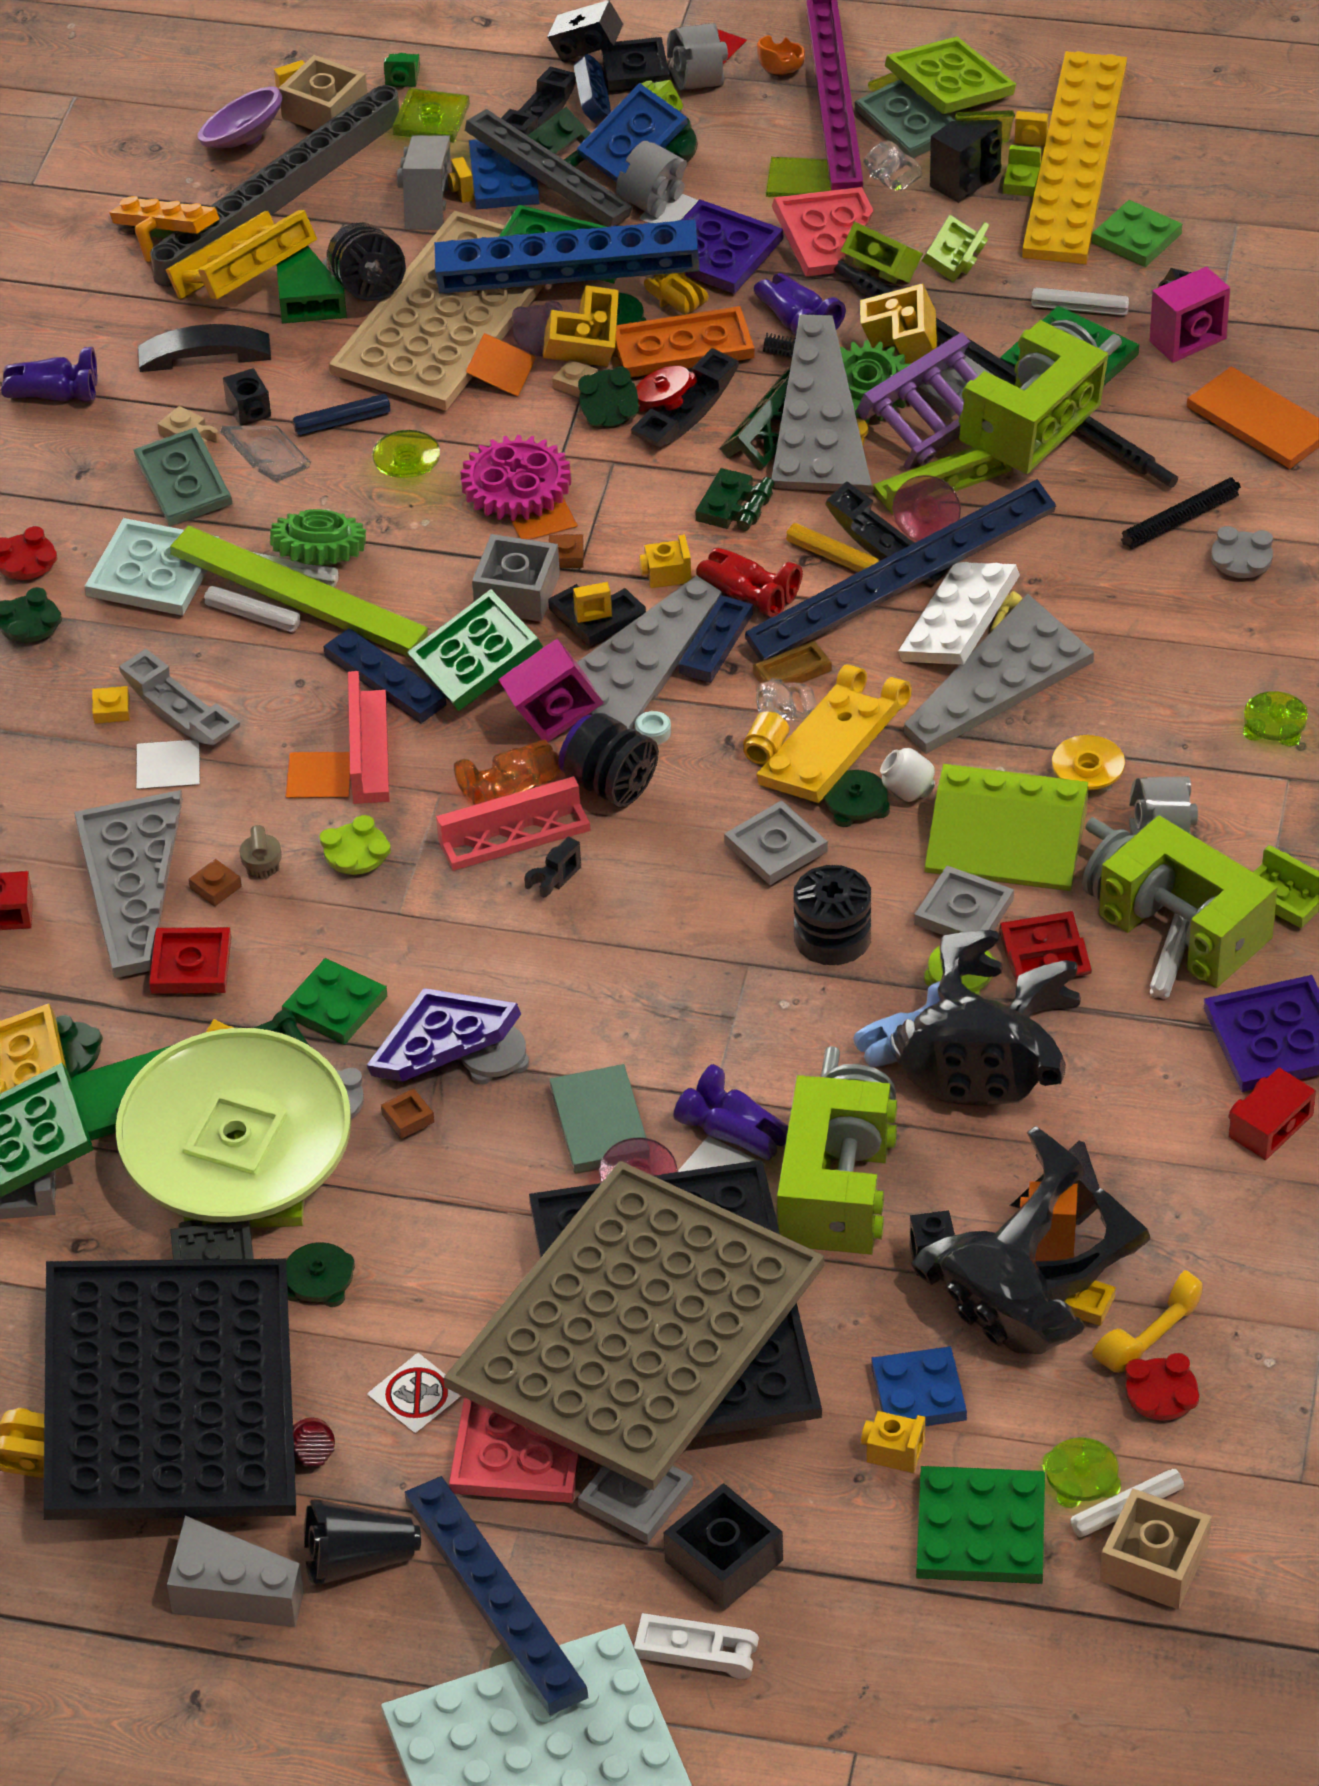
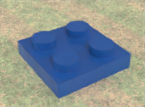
[871,1346,967,1426]

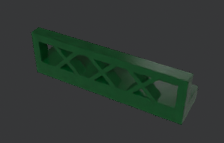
[719,367,791,470]

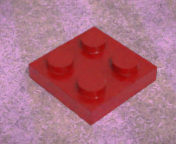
[149,927,232,994]

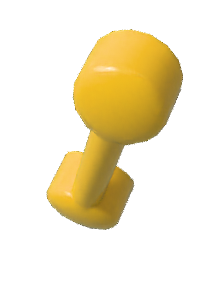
[1092,1270,1203,1373]

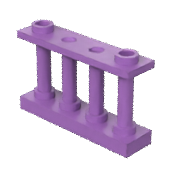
[856,332,978,470]

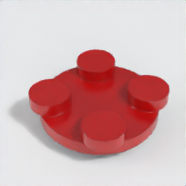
[636,366,697,411]
[0,526,57,580]
[1125,1353,1200,1420]

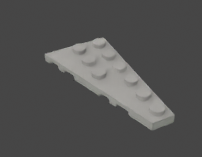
[771,314,873,493]
[576,575,722,729]
[904,594,1094,754]
[74,790,183,978]

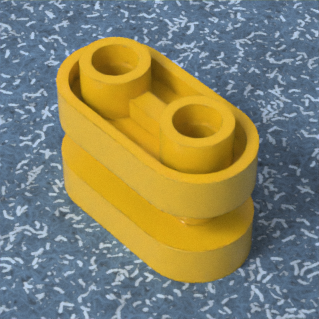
[0,1408,44,1478]

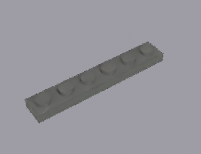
[464,109,632,227]

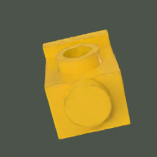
[639,534,691,588]
[861,1411,925,1473]

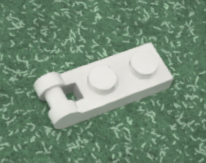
[634,1613,759,1679]

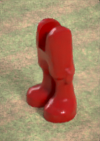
[696,548,803,618]

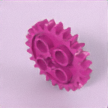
[460,435,571,521]

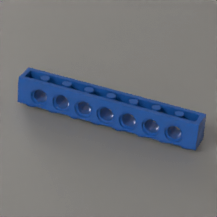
[434,219,700,294]

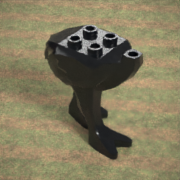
[889,930,1081,1106]
[911,1126,1150,1354]

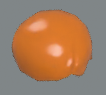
[757,35,805,75]

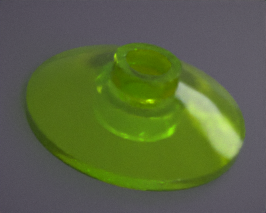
[372,430,440,478]

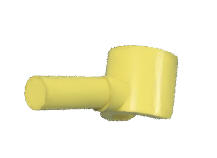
[990,591,1022,632]

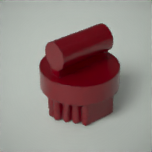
[293,1417,335,1466]

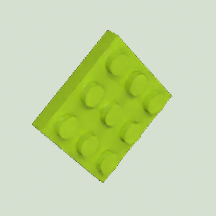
[884,36,1016,114]

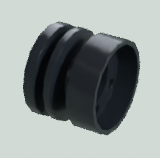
[326,222,406,301]
[563,713,659,807]
[793,865,871,965]

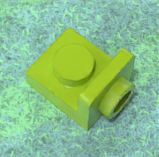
[1003,145,1041,197]

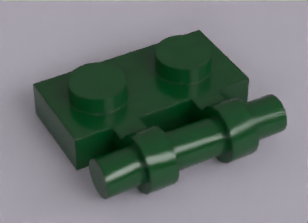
[695,468,775,531]

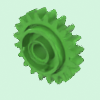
[840,340,910,423]
[270,509,366,565]

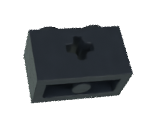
[547,0,623,61]

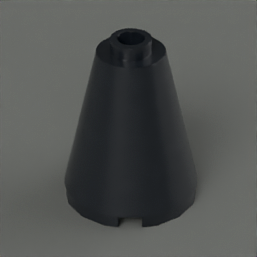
[304,1500,421,1585]

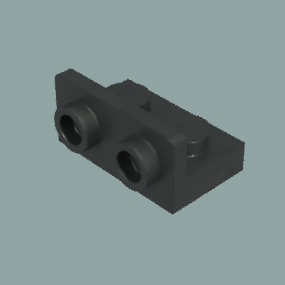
[170,1220,254,1260]

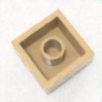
[278,55,367,131]
[1100,1488,1212,1610]

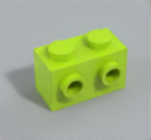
[841,221,923,284]

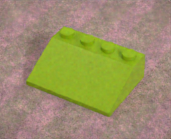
[925,763,1088,891]

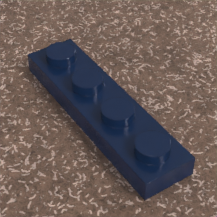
[323,628,447,724]

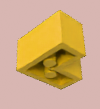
[860,283,937,364]
[543,285,619,367]

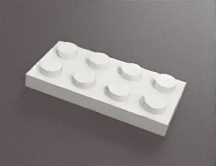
[898,562,1020,665]

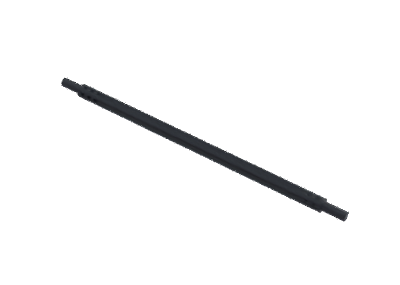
[834,260,1178,488]

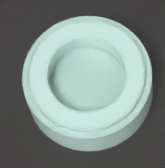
[635,711,671,745]

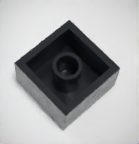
[663,1483,783,1610]

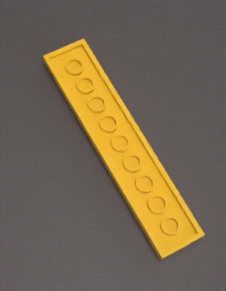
[1022,51,1127,265]

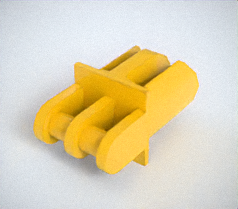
[644,272,709,315]

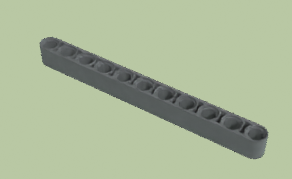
[150,85,400,287]

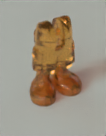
[454,739,561,805]

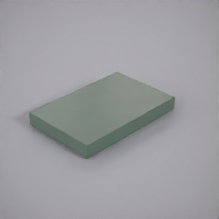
[855,79,955,160]
[133,427,233,527]
[549,1064,650,1173]

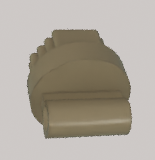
[239,825,282,879]

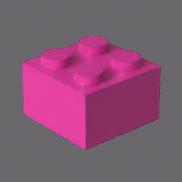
[1149,266,1230,363]
[498,638,604,744]

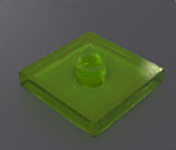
[393,88,470,143]

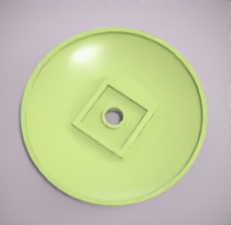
[116,1028,351,1222]

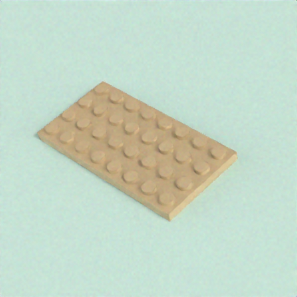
[329,210,546,411]

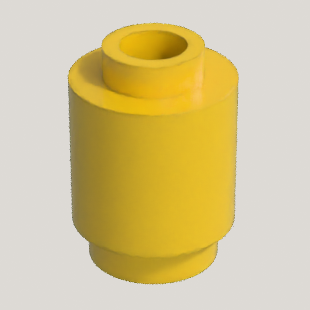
[743,712,789,765]

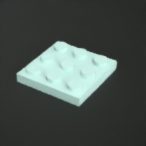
[85,518,219,616]

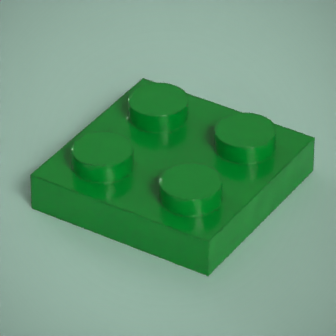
[282,958,388,1045]

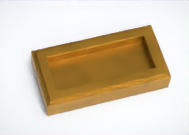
[753,641,832,696]

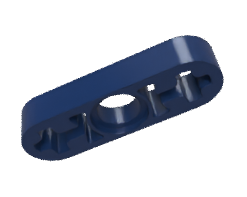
[574,54,611,124]

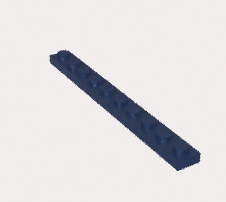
[745,479,1056,662]

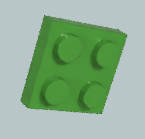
[1092,200,1183,267]

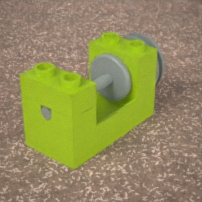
[959,320,1122,474]
[1082,815,1278,988]
[777,1046,897,1255]

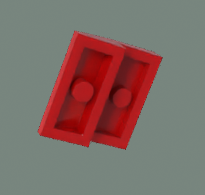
[999,911,1092,983]

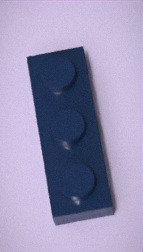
[678,595,753,683]

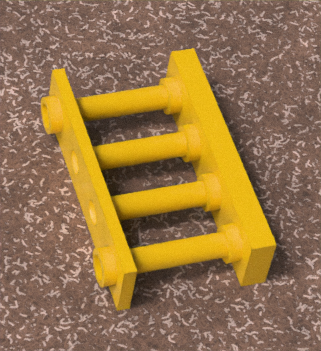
[165,210,318,299]

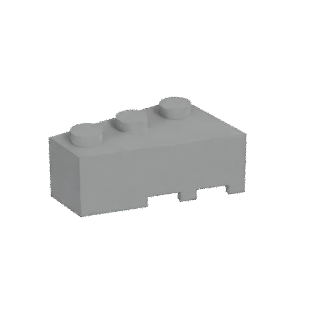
[397,136,451,230]
[167,1516,304,1627]

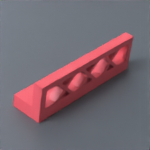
[348,671,390,804]
[436,776,591,871]

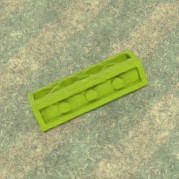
[873,447,1012,515]

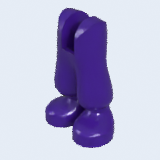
[754,273,846,337]
[1,347,98,402]
[673,1064,789,1161]

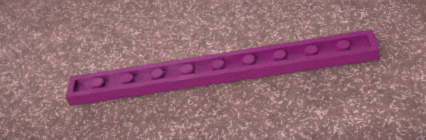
[806,0,863,191]

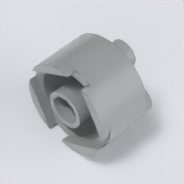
[667,23,728,90]
[616,141,687,218]
[1129,776,1198,835]

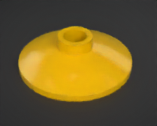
[1052,735,1125,790]

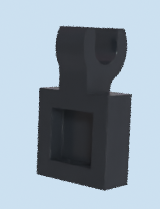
[524,836,581,898]

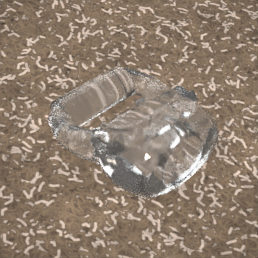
[863,140,922,191]
[756,678,817,722]

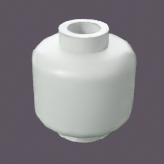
[880,748,935,802]

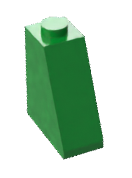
[277,246,347,324]

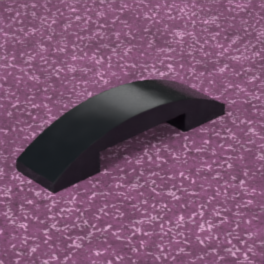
[501,66,576,135]
[138,324,271,372]
[631,348,739,447]
[825,481,952,585]

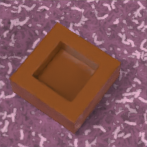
[549,534,584,568]
[189,859,242,906]
[381,1088,435,1139]

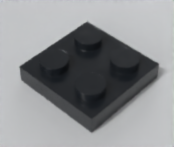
[601,37,670,91]

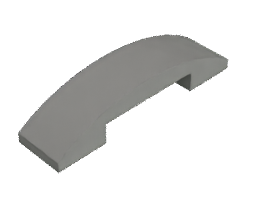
[119,648,240,745]

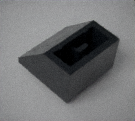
[930,119,1002,203]

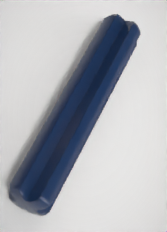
[293,394,390,436]

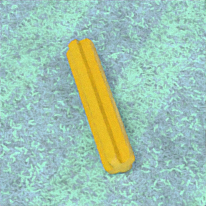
[786,523,879,572]

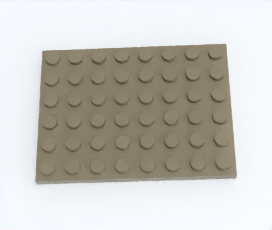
[444,1161,824,1491]

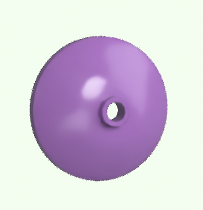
[198,86,282,148]

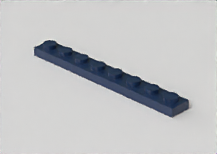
[404,1476,589,1715]

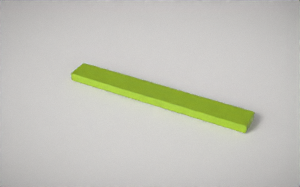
[170,525,428,657]

